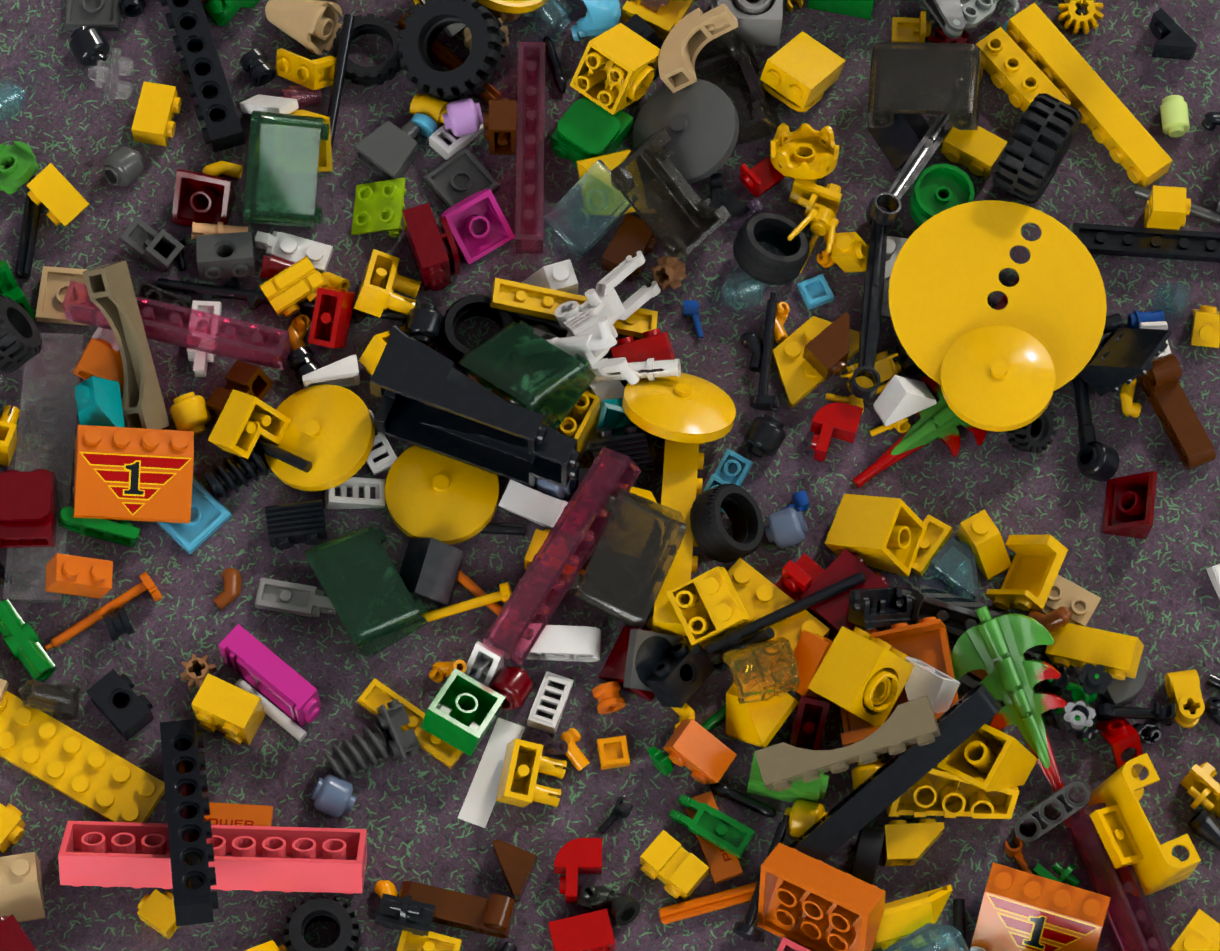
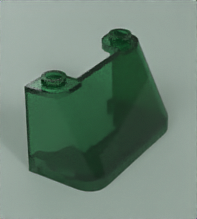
[244,111,329,229]
[458,320,596,430]
[304,523,429,658]

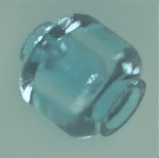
[533,0,572,32]
[0,80,25,121]
[722,271,765,310]

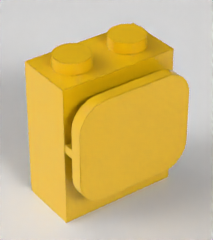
[760,31,846,112]

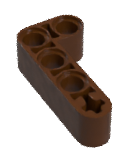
[1140,353,1216,470]
[398,881,516,938]

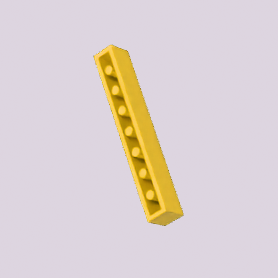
[1006,2,1173,187]
[652,439,705,636]

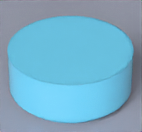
[411,113,438,137]

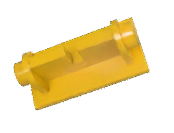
[840,350,902,393]

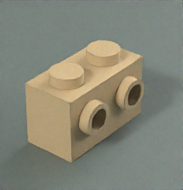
[1034,575,1101,627]

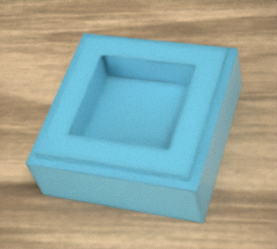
[797,273,834,310]

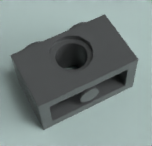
[196,231,256,280]

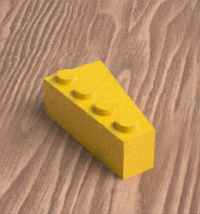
[886,764,1020,819]

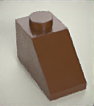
[803,312,850,380]

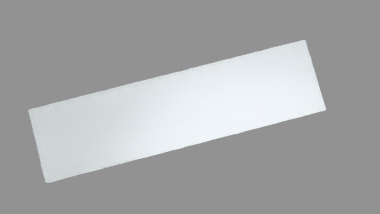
[458,717,525,828]

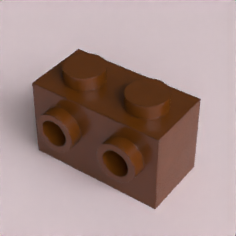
[483,98,517,155]

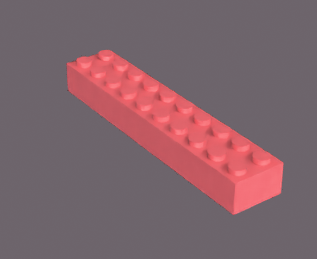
[58,821,367,895]

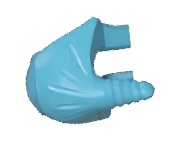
[571,0,621,41]

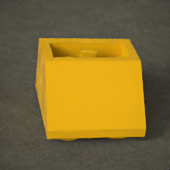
[666,566,750,645]

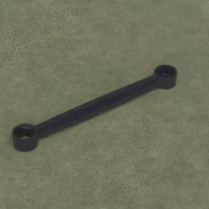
[870,75,982,225]
[849,196,893,399]

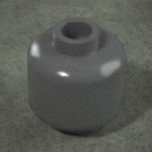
[102,146,144,187]

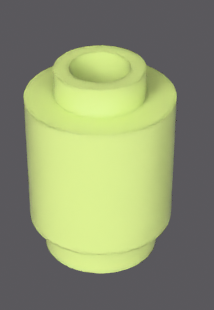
[1160,95,1190,138]

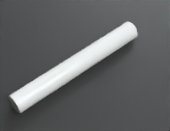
[234,679,307,742]

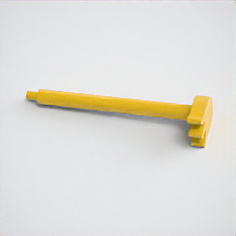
[391,582,516,630]

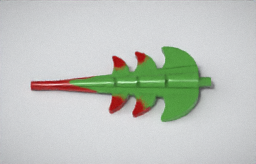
[852,376,987,489]
[951,605,1067,792]

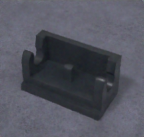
[847,587,912,628]

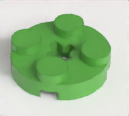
[0,141,39,194]

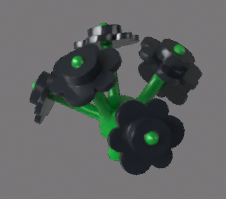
[1041,663,1112,742]

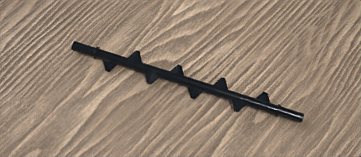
[157,277,408,324]

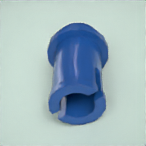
[1127,310,1165,328]

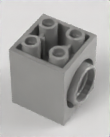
[710,0,783,46]

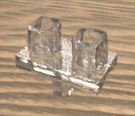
[88,48,134,104]

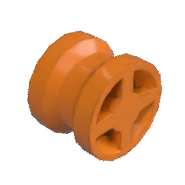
[592,681,626,714]

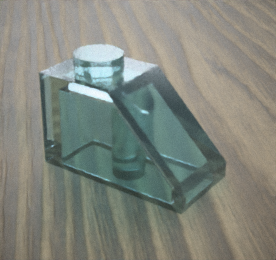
[928,537,980,601]

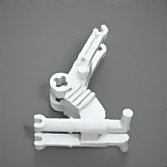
[515,251,661,388]

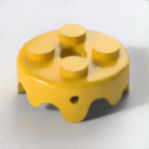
[770,123,839,180]

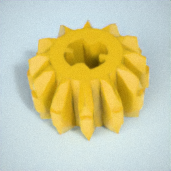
[1058,0,1104,35]

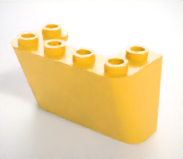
[1087,753,1201,897]

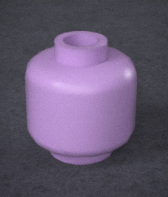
[442,98,483,137]

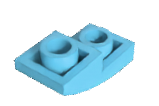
[703,449,754,513]

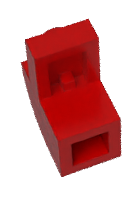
[810,402,863,462]
[774,553,825,601]
[554,838,602,903]

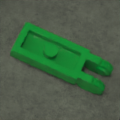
[58,506,140,548]
[669,794,755,859]

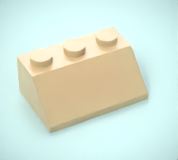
[0,852,46,922]

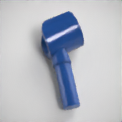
[683,300,704,339]
[779,491,809,512]

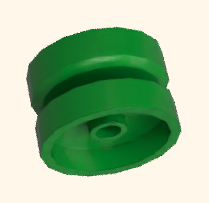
[908,163,975,227]

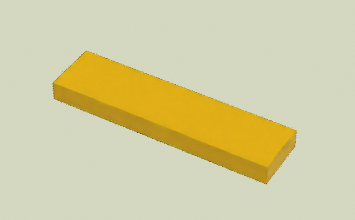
[357,678,464,769]

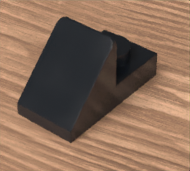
[1149,8,1198,60]

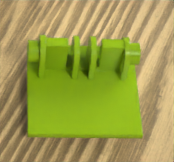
[351,178,407,237]

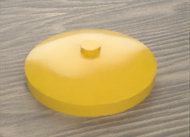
[940,325,1056,432]
[622,373,736,443]
[264,384,375,492]
[385,445,499,545]

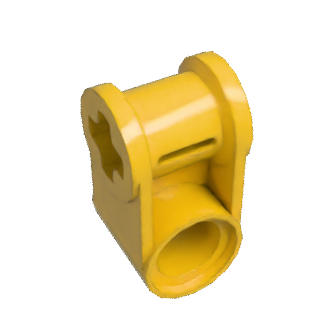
[1165,669,1205,728]

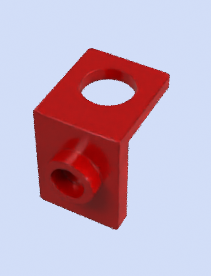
[739,157,785,199]
[1095,718,1143,770]

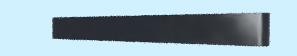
[788,683,1002,862]

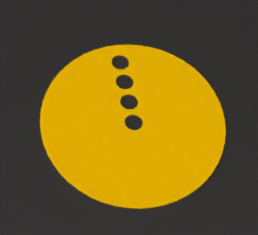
[888,200,1107,391]

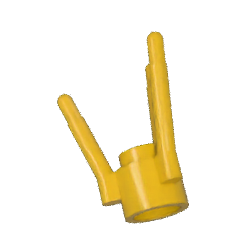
[787,207,839,274]

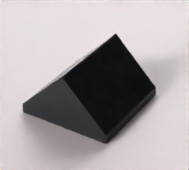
[867,102,943,171]
[394,537,465,606]

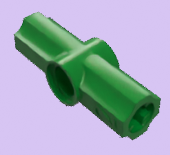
[0,599,57,682]

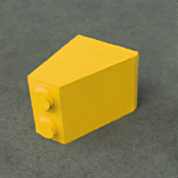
[825,494,928,577]
[937,724,1038,792]

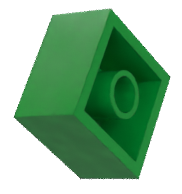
[420,668,506,757]

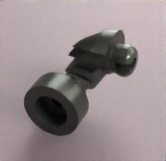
[577,884,640,926]

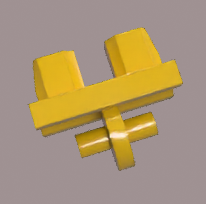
[789,179,842,216]
[1180,762,1220,818]

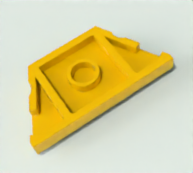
[772,316,860,408]

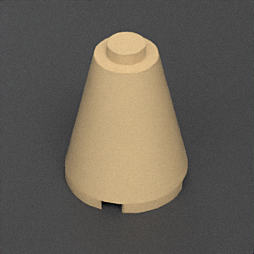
[265,0,343,55]

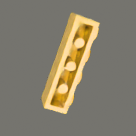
[973,26,1071,113]

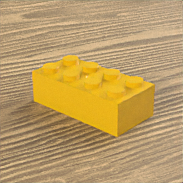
[727,558,830,676]

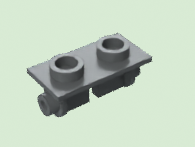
[375,699,421,763]

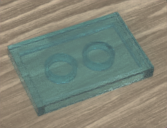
[544,160,637,258]

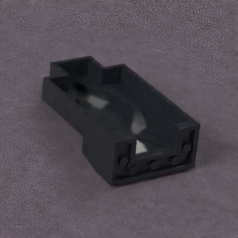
[370,332,581,488]

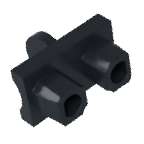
[375,893,436,937]

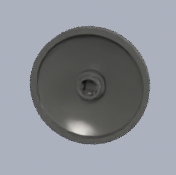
[632,79,739,185]

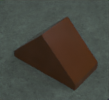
[492,839,537,902]

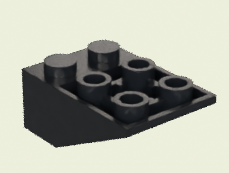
[1078,327,1172,397]

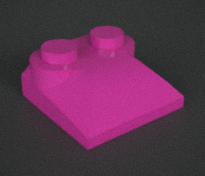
[440,188,515,265]

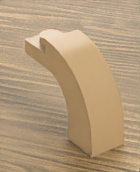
[658,3,739,93]

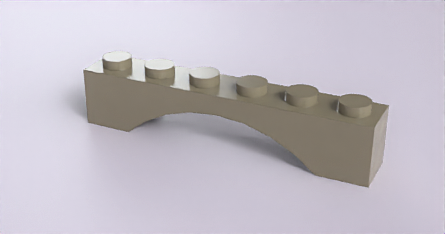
[83,260,170,429]
[754,696,941,792]

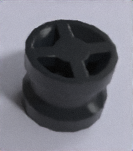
[102,606,134,641]

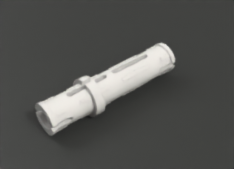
[594,358,681,382]

